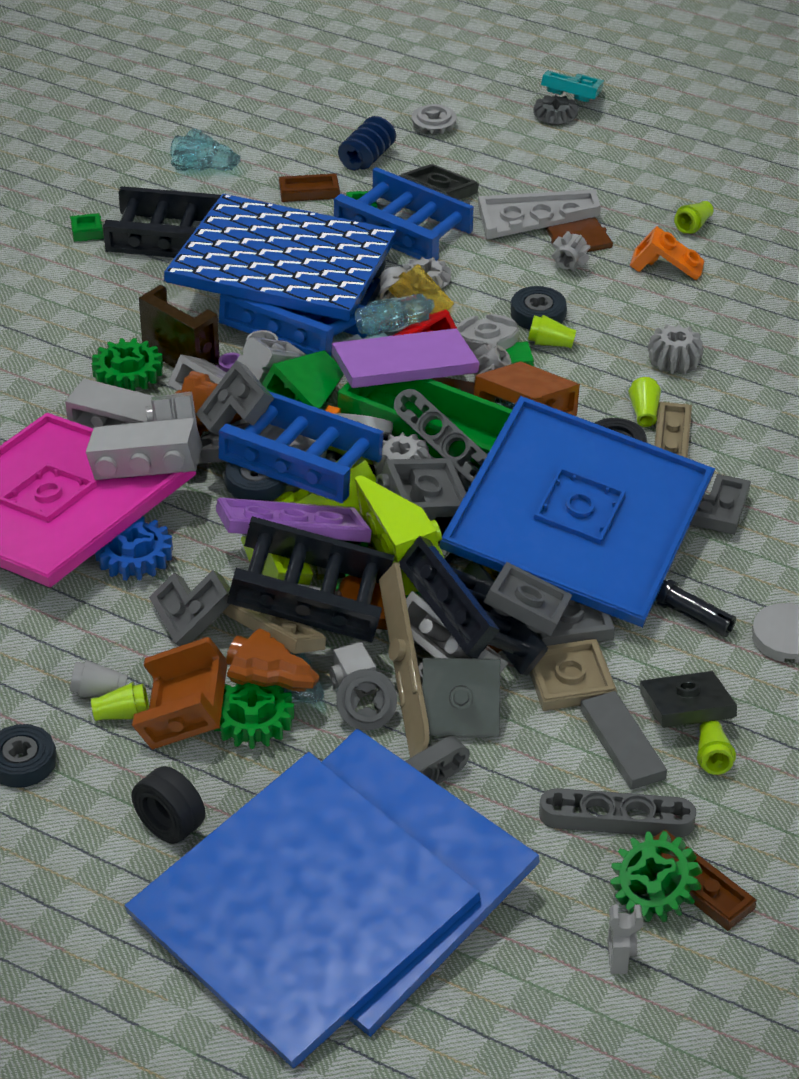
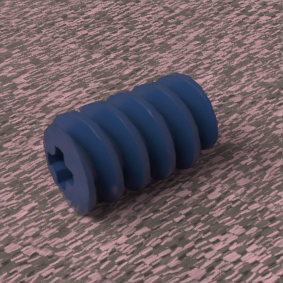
[338,116,397,171]

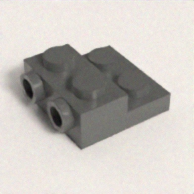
[376,458,466,521]

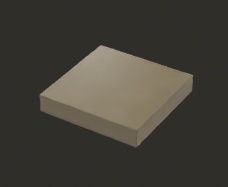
[529,639,617,711]

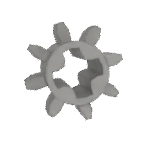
[551,231,590,272]
[473,343,511,376]

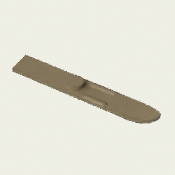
[379,562,430,758]

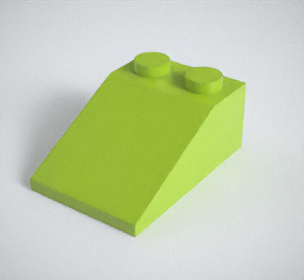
[355,475,444,595]

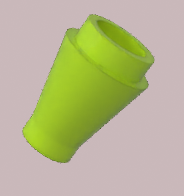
[674,201,714,234]
[528,315,576,348]
[628,377,661,427]
[91,682,149,721]
[697,720,736,775]

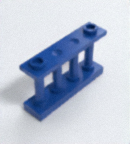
[334,167,474,261]
[219,294,369,357]
[219,391,384,503]

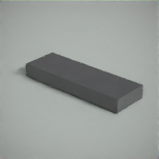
[580,691,667,790]

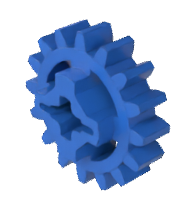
[95,516,173,581]

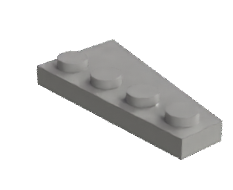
[478,189,601,240]

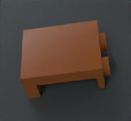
[474,361,580,416]
[132,637,227,750]

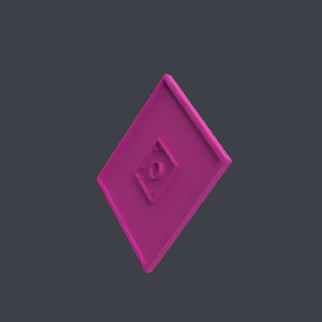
[0,413,196,588]

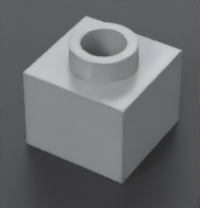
[329,642,376,698]

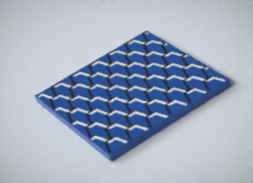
[164,194,397,321]

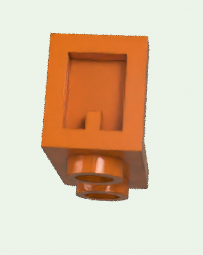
[630,226,704,280]

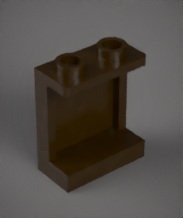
[139,285,220,368]

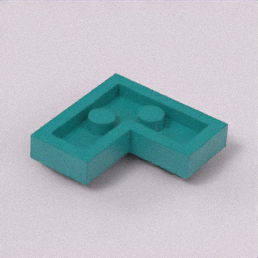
[541,70,604,102]

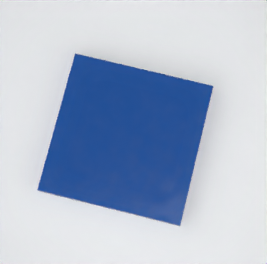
[439,396,715,628]
[322,728,540,1037]
[124,752,481,1069]

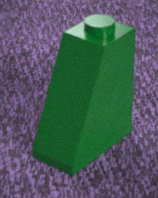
[262,350,344,409]

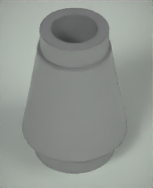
[70,660,128,697]

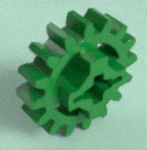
[91,338,163,391]
[214,683,294,749]
[610,831,702,922]

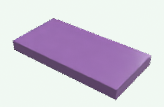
[331,328,479,388]
[216,498,372,542]

